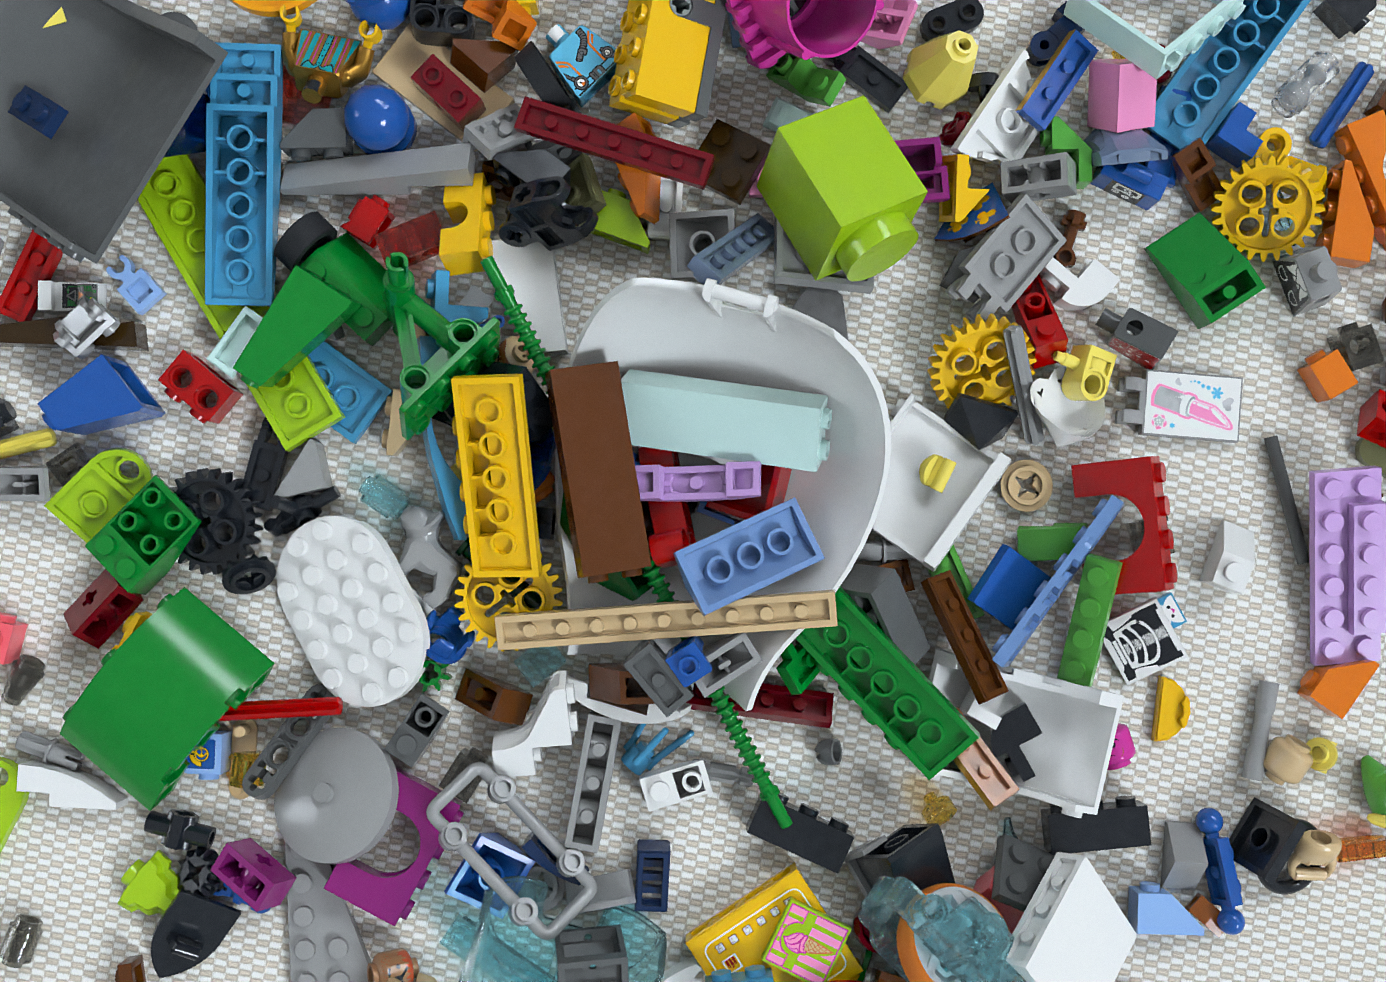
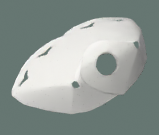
[1030,365,1106,447]

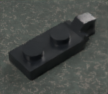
[828,45,908,114]

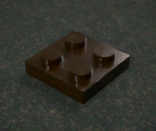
[698,119,771,205]

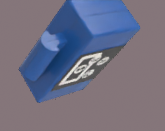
[1090,162,1170,210]

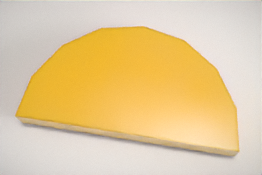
[1151,675,1191,741]

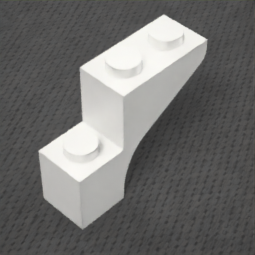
[492,670,579,777]

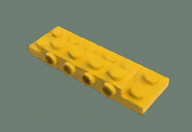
[451,374,542,577]

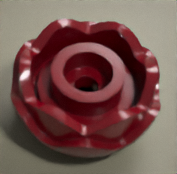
[938,111,972,148]

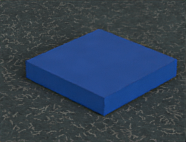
[967,544,1051,631]

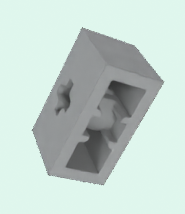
[1001,152,1077,204]

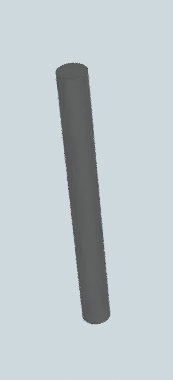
[1264,435,1309,564]

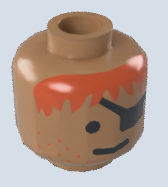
[367,948,419,982]

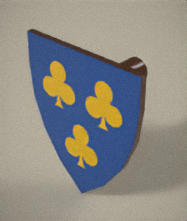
[934,182,1010,243]

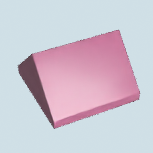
[1087,59,1157,133]

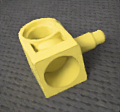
[1053,345,1117,401]

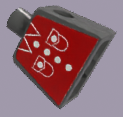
[1095,308,1179,370]

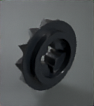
[221,554,276,594]
[175,846,221,898]

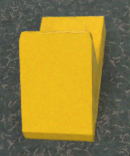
[938,154,989,222]

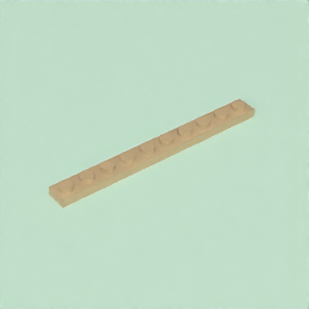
[494,589,838,650]

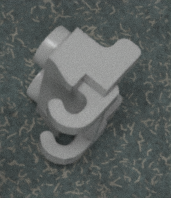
[53,296,120,360]

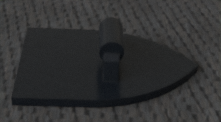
[151,889,241,978]

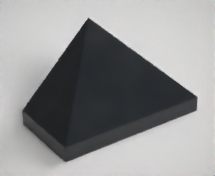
[944,393,1018,450]

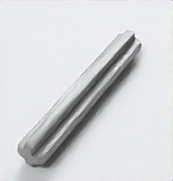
[1003,325,1044,445]

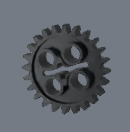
[170,468,263,575]

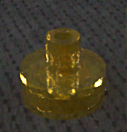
[921,792,957,826]

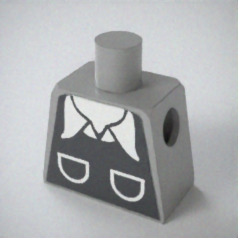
[1272,246,1342,317]

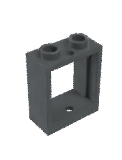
[554,924,629,982]

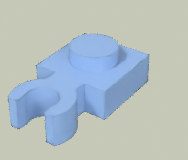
[106,255,167,315]

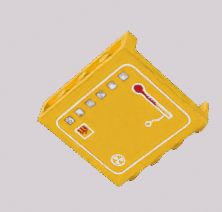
[685,862,863,982]

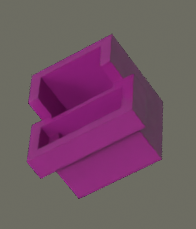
[895,137,950,204]

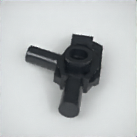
[264,485,341,537]

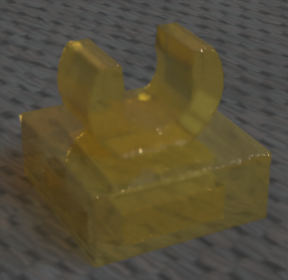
[226,751,267,788]

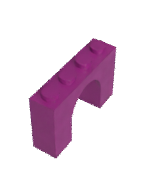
[323,765,464,926]

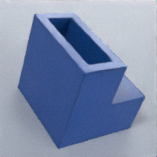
[1205,102,1263,168]

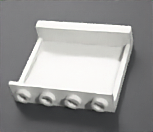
[871,393,1012,572]
[997,852,1137,982]

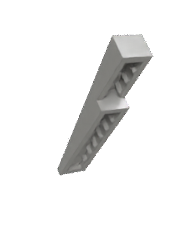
[280,143,476,195]

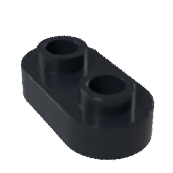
[920,0,984,42]

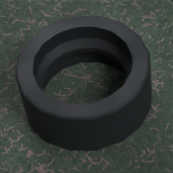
[274,211,338,272]

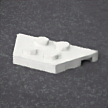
[950,49,1039,166]

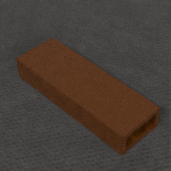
[545,361,651,584]

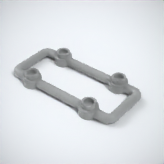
[426,762,597,940]

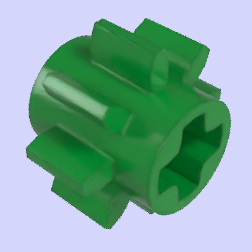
[419,655,452,692]

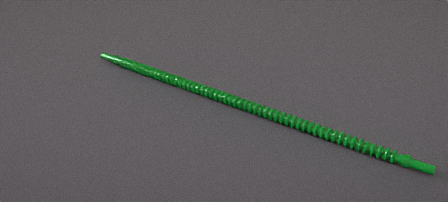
[480,256,793,829]

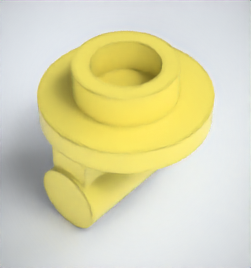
[919,454,957,493]
[1306,737,1338,774]

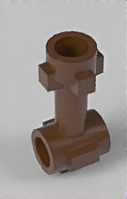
[1052,210,1087,268]

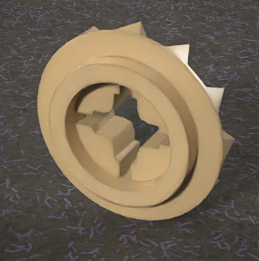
[999,460,1053,512]

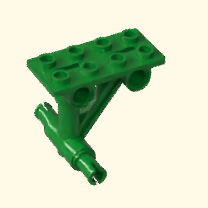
[382,252,500,440]

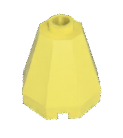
[903,30,978,110]

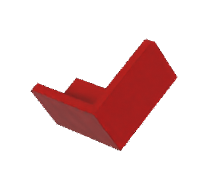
[706,464,792,520]

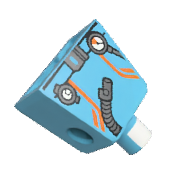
[546,24,617,107]

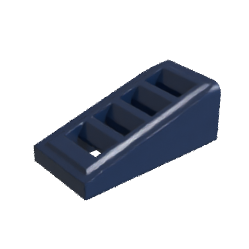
[634,839,671,912]

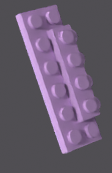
[1309,465,1386,666]

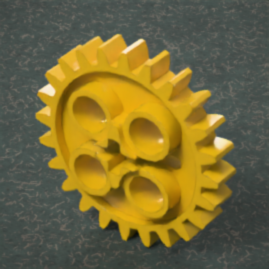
[1211,153,1325,262]
[927,313,1036,409]
[454,553,563,652]

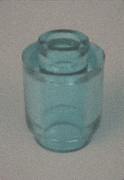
[359,474,410,520]

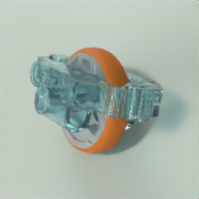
[858,876,1026,982]

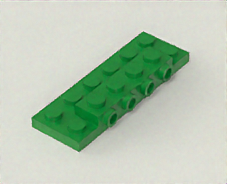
[795,586,980,780]

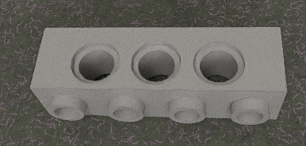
[564,710,622,853]

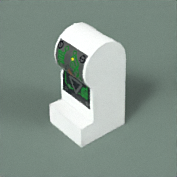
[38,281,107,315]

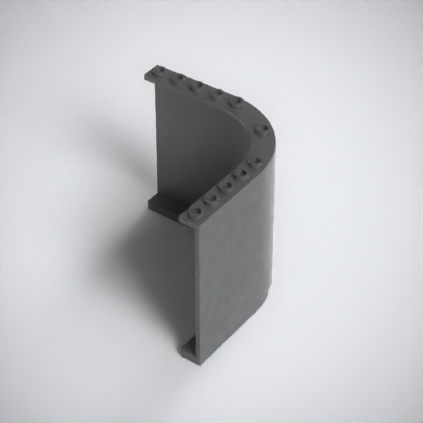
[0,0,228,264]

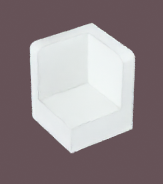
[959,687,1005,730]

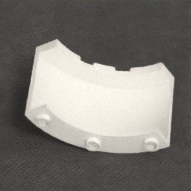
[909,650,1124,818]

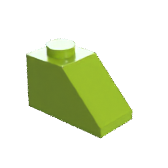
[590,188,651,254]

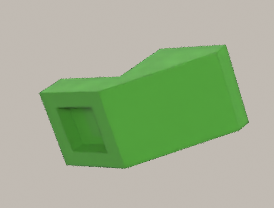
[766,53,846,107]
[1040,116,1092,189]

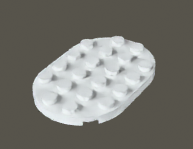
[277,515,430,707]

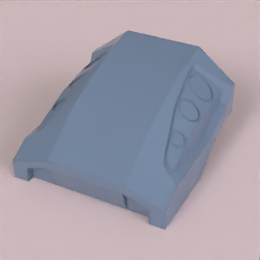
[1083,129,1168,167]

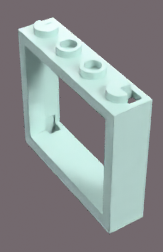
[1063,0,1246,80]

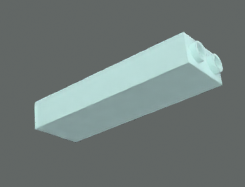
[621,369,832,472]

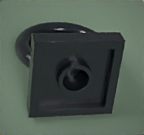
[1229,797,1321,895]

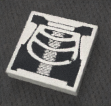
[1103,597,1188,686]

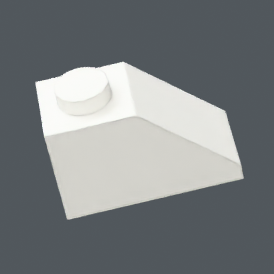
[1199,520,1255,594]

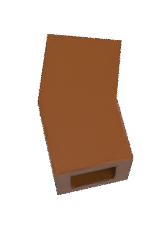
[1185,893,1224,938]

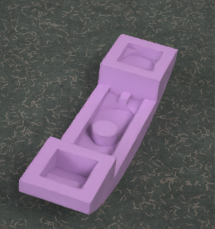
[635,461,761,502]

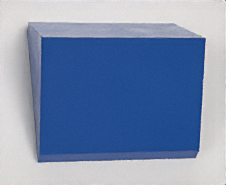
[444,832,536,918]

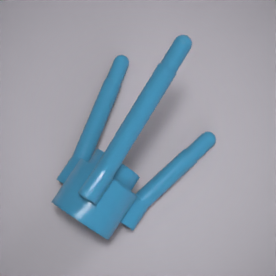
[621,704,694,776]

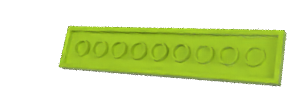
[137,141,346,452]

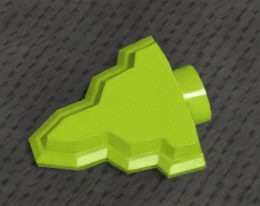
[117,850,180,916]

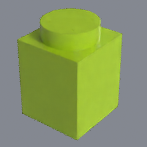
[757,95,928,281]

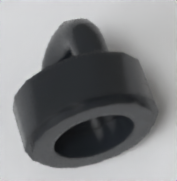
[968,72,999,104]

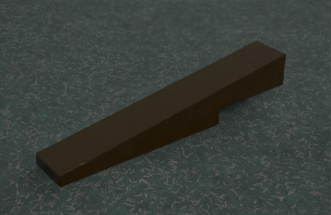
[0,316,149,351]

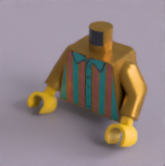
[279,5,383,104]

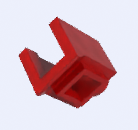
[340,195,395,250]

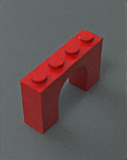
[1071,456,1178,595]

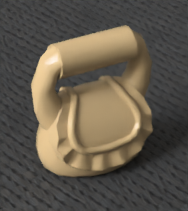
[1287,830,1342,881]

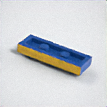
[1015,29,1099,131]

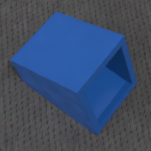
[37,354,165,435]

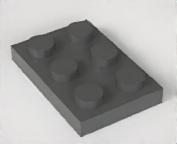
[992,834,1055,912]

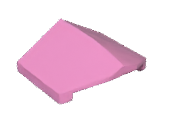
[860,0,918,50]

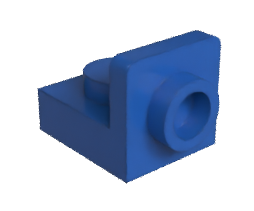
[665,636,712,687]

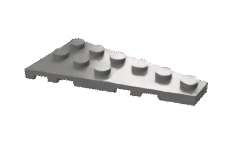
[285,841,372,982]

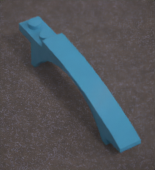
[417,270,488,540]

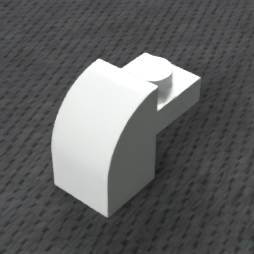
[1039,257,1120,311]

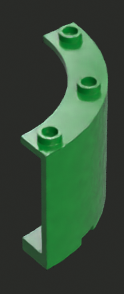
[60,587,275,811]

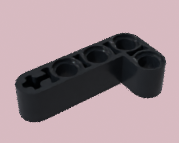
[410,0,474,47]

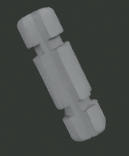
[692,759,753,787]

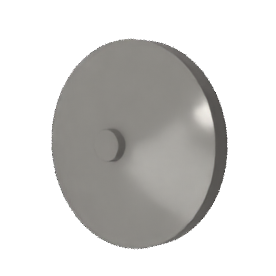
[274,728,399,864]

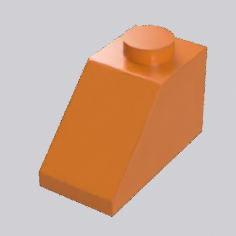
[1297,659,1380,719]

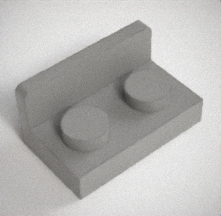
[462,103,536,160]

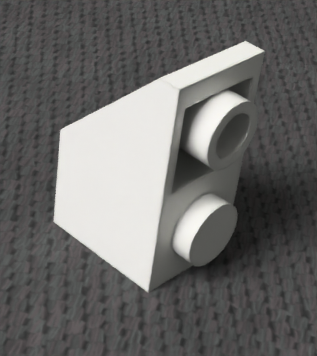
[639,759,713,812]

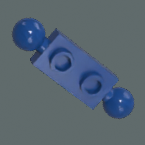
[1196,808,1245,935]

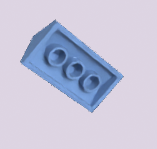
[673,497,825,616]

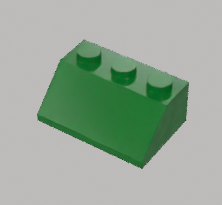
[301,232,393,346]

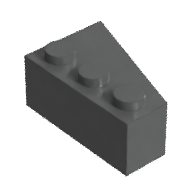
[840,564,931,665]

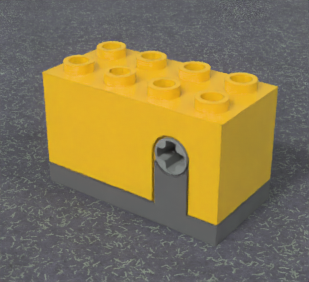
[608,0,727,128]

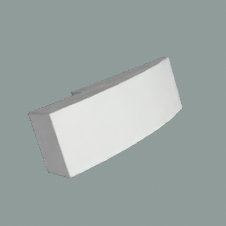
[16,760,128,810]

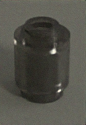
[0,914,43,968]

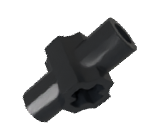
[144,809,216,850]

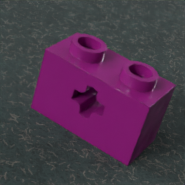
[210,838,297,912]

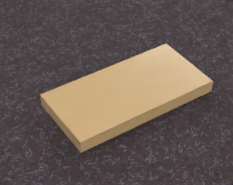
[372,22,515,152]

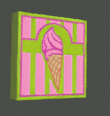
[761,897,852,982]

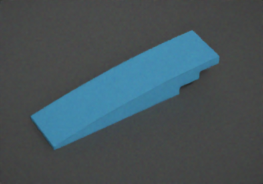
[1147,0,1311,151]
[205,42,283,307]

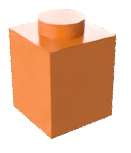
[1297,349,1359,403]

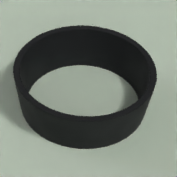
[514,41,573,108]

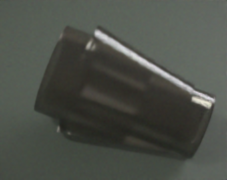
[1,654,45,706]

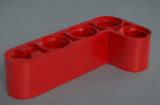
[638,446,696,568]

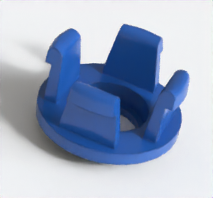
[426,606,475,664]

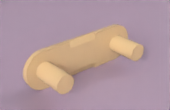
[229,719,258,799]

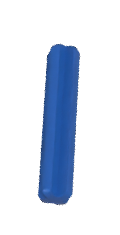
[1309,62,1374,149]

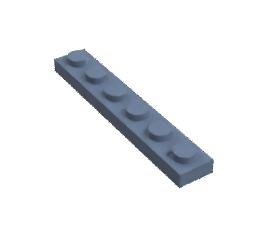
[687,213,774,285]

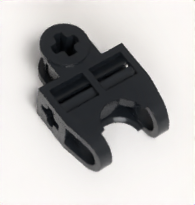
[498,176,598,251]

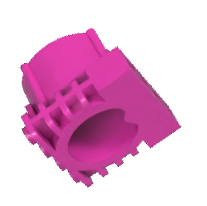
[725,0,884,69]

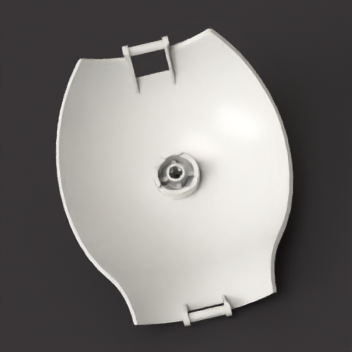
[555,278,891,711]

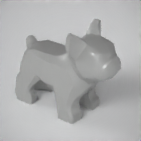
[398,506,468,609]

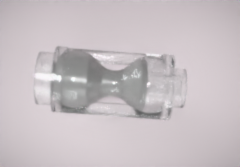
[1271,51,1340,118]

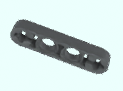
[242,684,336,800]

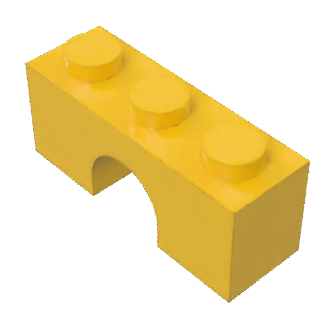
[439,172,496,276]

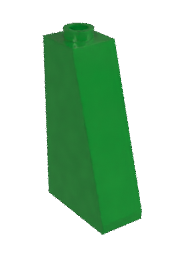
[233,265,362,389]

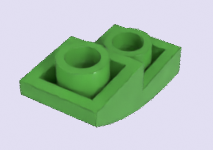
[1017,523,1088,561]

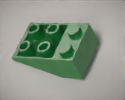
[1144,212,1266,329]
[85,475,202,595]

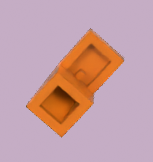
[463,0,537,51]

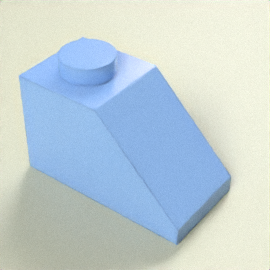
[1128,881,1204,936]

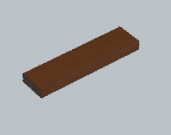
[920,570,1009,705]

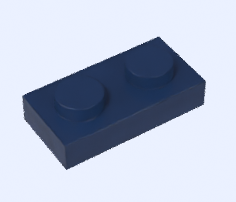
[8,85,69,139]

